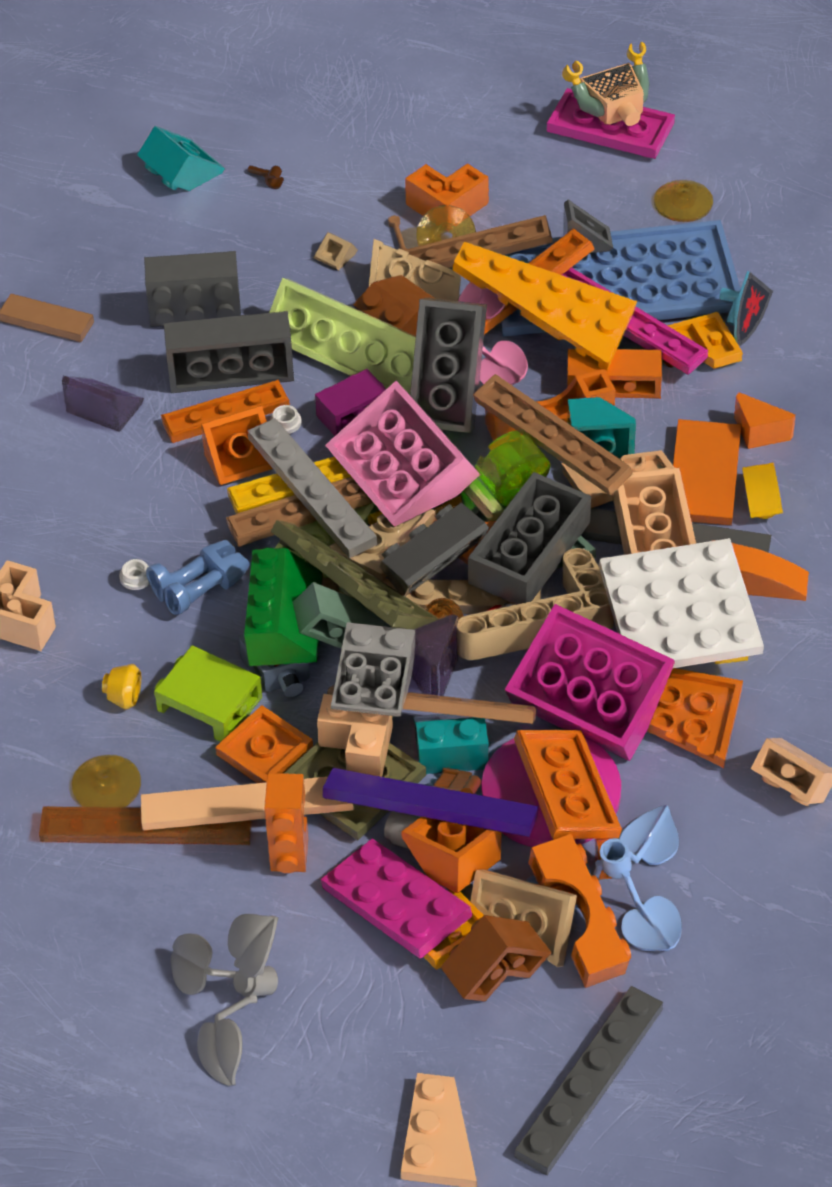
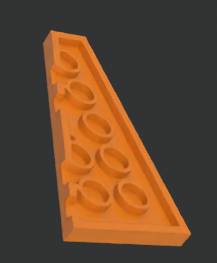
[647,668,743,768]

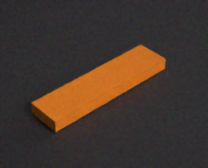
[161,380,290,443]

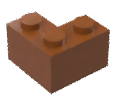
[440,915,552,1001]

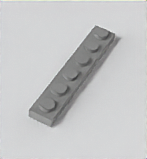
[248,418,377,559]

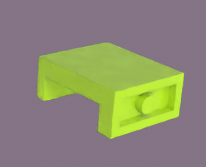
[154,645,262,742]

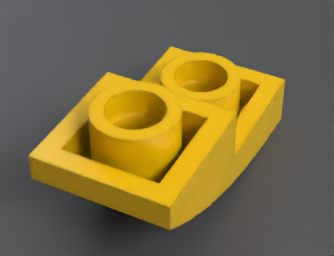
[742,463,783,519]

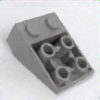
[331,622,415,717]

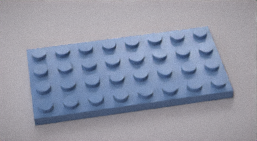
[500,220,741,337]

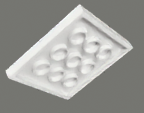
[599,538,764,668]

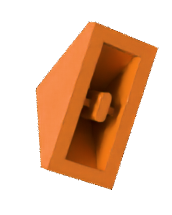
[734,392,796,449]

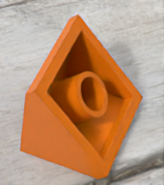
[201,406,273,485]

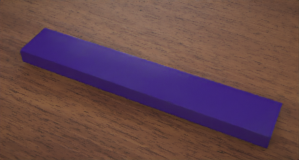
[322,768,538,837]

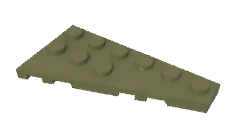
[271,520,443,634]

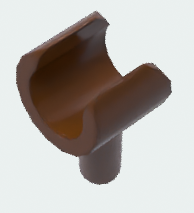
[248,165,284,189]

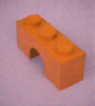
[264,773,309,873]

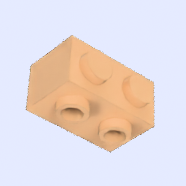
[751,738,832,806]

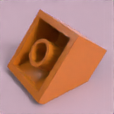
[401,817,502,893]

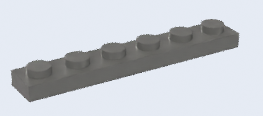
[515,986,663,1176]

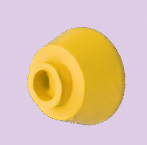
[102,664,142,710]

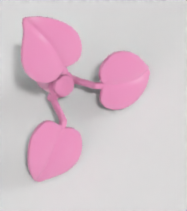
[458,282,528,385]

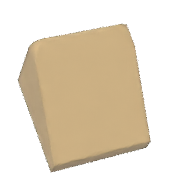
[313,232,358,271]

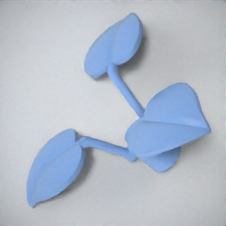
[527,805,682,951]

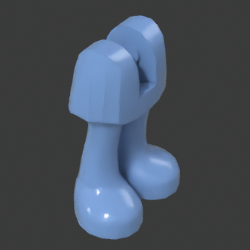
[146,540,250,615]

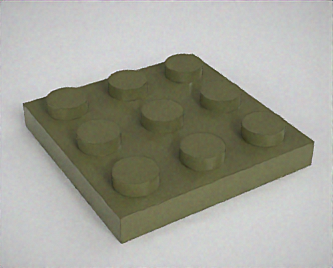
[284,742,426,841]

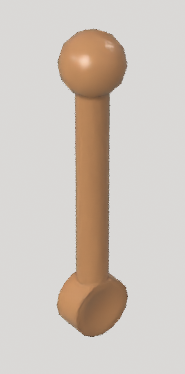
[388,215,407,250]

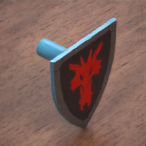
[719,271,773,347]

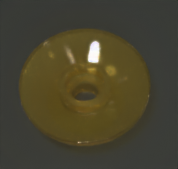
[654,180,713,222]
[416,205,476,246]
[72,755,141,813]

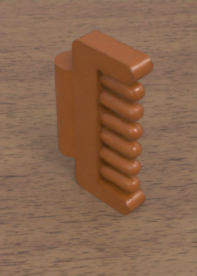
[433,768,481,794]

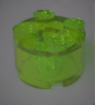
[475,431,551,507]

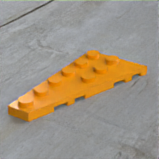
[452,242,637,372]

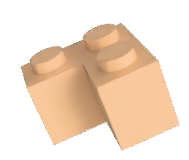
[0,560,56,651]
[317,694,393,777]

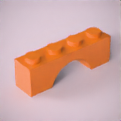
[485,369,615,445]
[528,834,631,988]

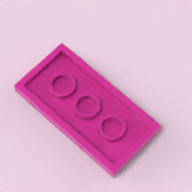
[547,88,675,159]
[321,838,472,959]

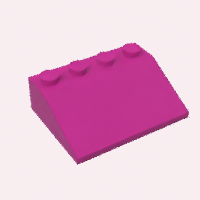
[505,604,675,761]

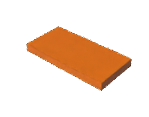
[673,419,741,526]
[514,730,622,839]

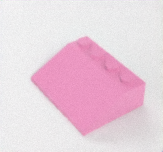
[325,381,481,527]

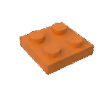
[215,705,313,783]

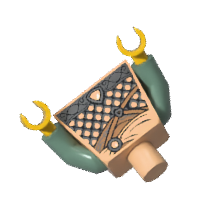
[562,42,650,126]

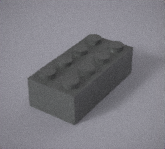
[410,298,487,433]
[163,311,294,393]
[468,472,591,605]

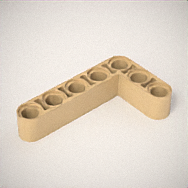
[456,548,614,660]

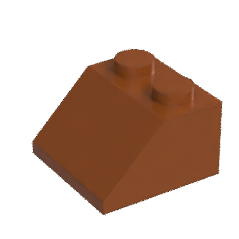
[353,275,436,336]

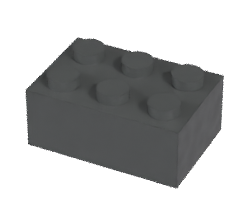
[144,251,241,327]

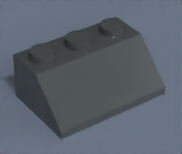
[379,503,489,597]

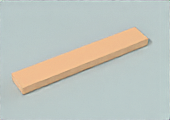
[141,777,354,830]

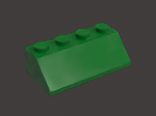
[244,548,323,666]

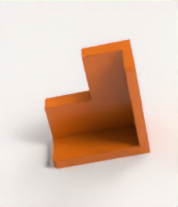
[405,163,489,232]

